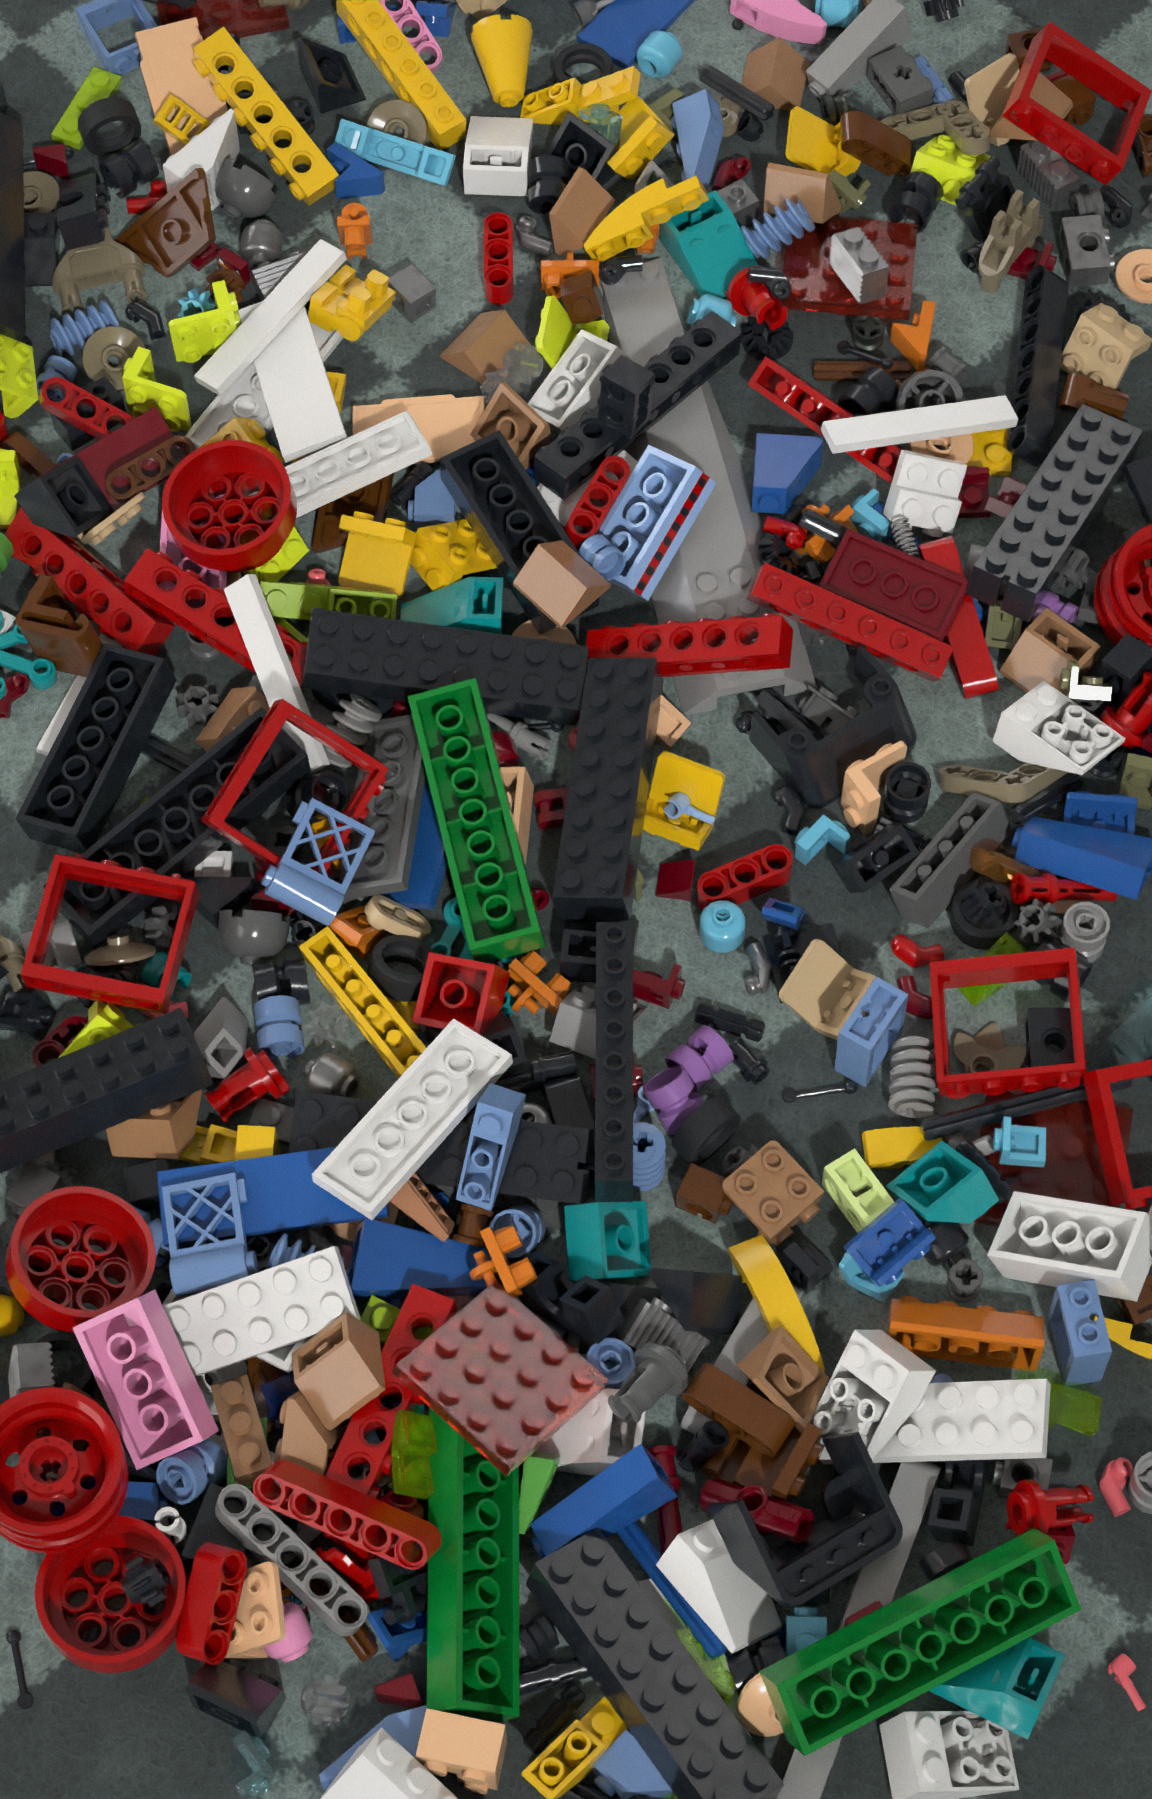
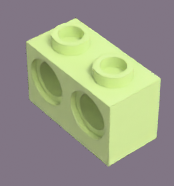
[822,1148,894,1233]

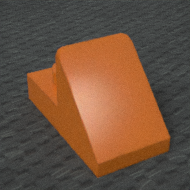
[890,300,936,371]
[329,904,388,960]

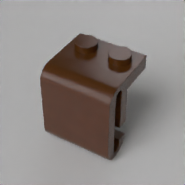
[16,574,104,677]
[702,1422,825,1503]

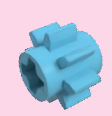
[177,288,216,317]

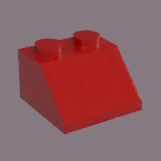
[412,952,510,1036]

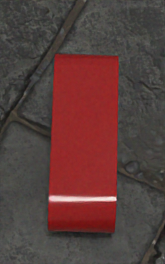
[484,212,514,305]
[564,456,630,550]
[696,844,793,911]
[176,1542,247,1665]

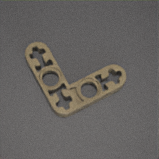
[880,100,990,155]
[939,763,1068,803]

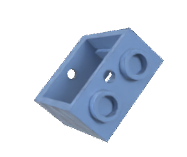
[75,0,158,75]
[834,976,908,1088]
[1047,1279,1112,1387]

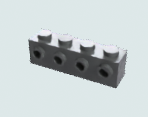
[889,792,1012,928]

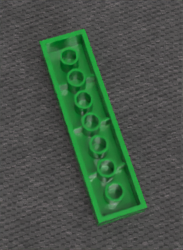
[408,678,546,963]
[427,1393,520,1723]
[759,1528,1081,1756]

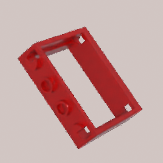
[1002,21,1152,185]
[201,699,389,878]
[21,854,200,1014]
[929,947,1087,1099]
[1083,1059,1152,1210]

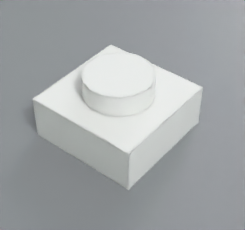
[194,851,234,877]

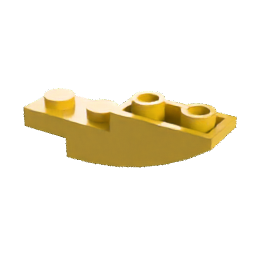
[520,66,641,125]
[584,175,709,262]
[521,1696,630,1799]

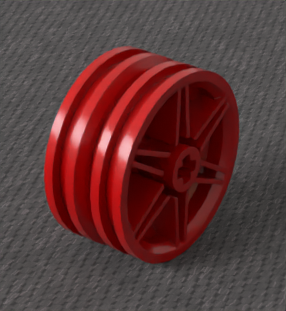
[1093,524,1152,649]
[0,1387,129,1554]

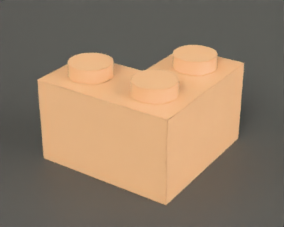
[416,1708,507,1794]

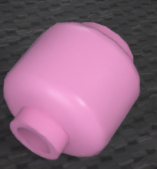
[264,1601,313,1662]

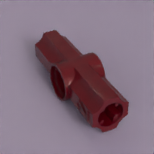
[699,1478,815,1544]

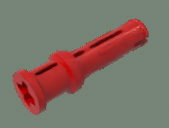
[1010,873,1118,905]

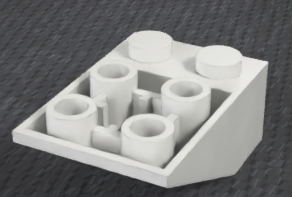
[163,109,240,211]
[463,116,534,197]
[993,681,1126,775]
[810,1330,936,1460]
[525,1388,647,1476]
[879,1711,1020,1799]

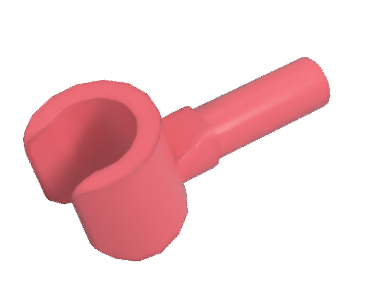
[1108,1653,1146,1711]

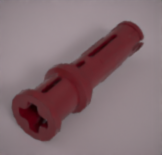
[647,1445,683,1555]

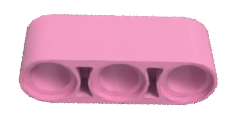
[380,0,442,74]

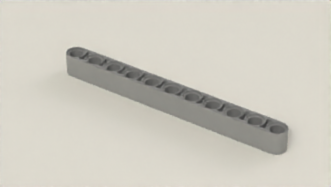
[776,1461,942,1799]

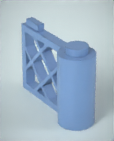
[261,798,375,926]
[162,1172,259,1297]

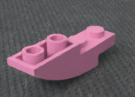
[730,0,827,44]

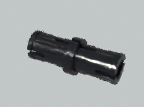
[519,1655,591,1696]

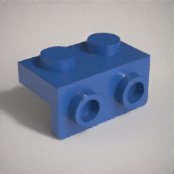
[1063,791,1138,835]
[843,1198,936,1287]

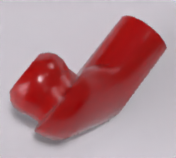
[127,180,168,214]
[763,515,807,550]
[891,934,944,968]

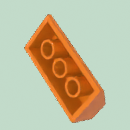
[887,1296,1045,1371]

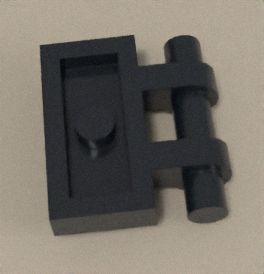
[955,157,1015,241]
[367,1541,428,1625]

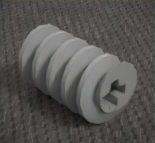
[323,693,382,771]
[888,1036,936,1119]

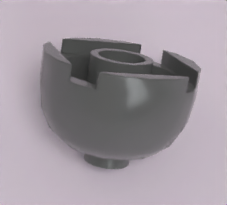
[214,159,280,220]
[896,369,963,411]
[218,910,290,965]

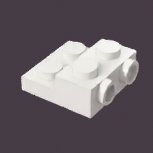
[883,450,967,538]

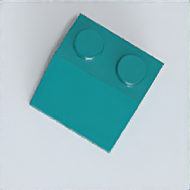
[885,1141,999,1224]
[564,1201,651,1281]

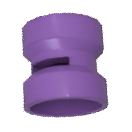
[1032,591,1079,625]

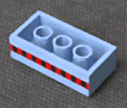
[596,445,717,601]

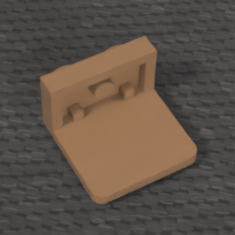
[722,1141,825,1247]

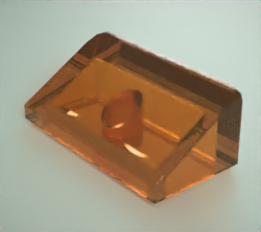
[972,847,1044,890]

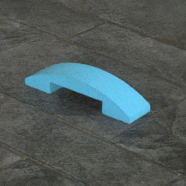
[335,119,456,186]

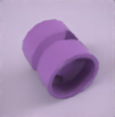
[665,1025,734,1092]
[643,1066,704,1135]

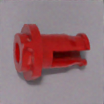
[725,266,788,330]
[1099,672,1152,749]
[204,1047,291,1123]
[1005,1479,1094,1536]
[316,1532,390,1604]

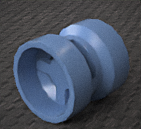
[36,355,78,402]
[579,534,626,581]

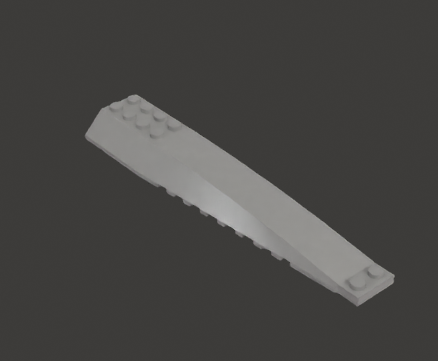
[599,258,817,716]

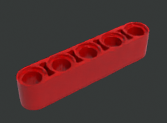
[39,377,188,456]
[918,536,999,699]
[253,1459,442,1570]

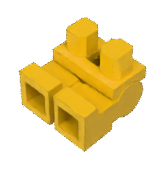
[308,264,396,341]

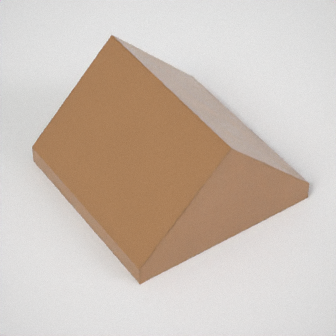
[742,37,810,111]
[989,72,1073,141]
[763,163,842,224]
[549,167,615,256]
[440,309,531,389]
[470,382,552,470]
[513,540,611,629]
[737,1326,829,1432]

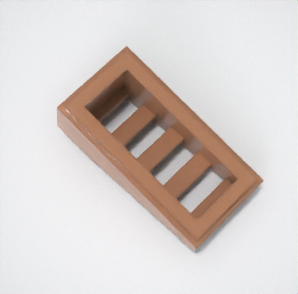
[390,1173,455,1242]

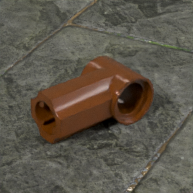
[1058,373,1129,420]

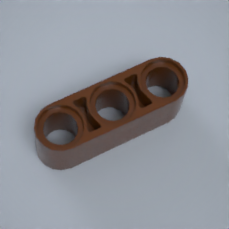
[840,111,912,176]
[105,435,195,502]
[682,1363,796,1457]

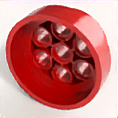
[162,440,297,573]
[5,1186,156,1333]
[35,1516,189,1673]

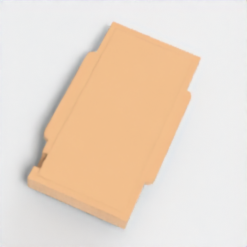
[135,17,228,156]
[353,394,485,464]

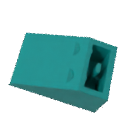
[660,190,758,300]
[400,577,503,634]
[929,1637,1066,1740]

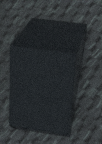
[182,877,254,929]

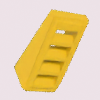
[152,94,211,146]

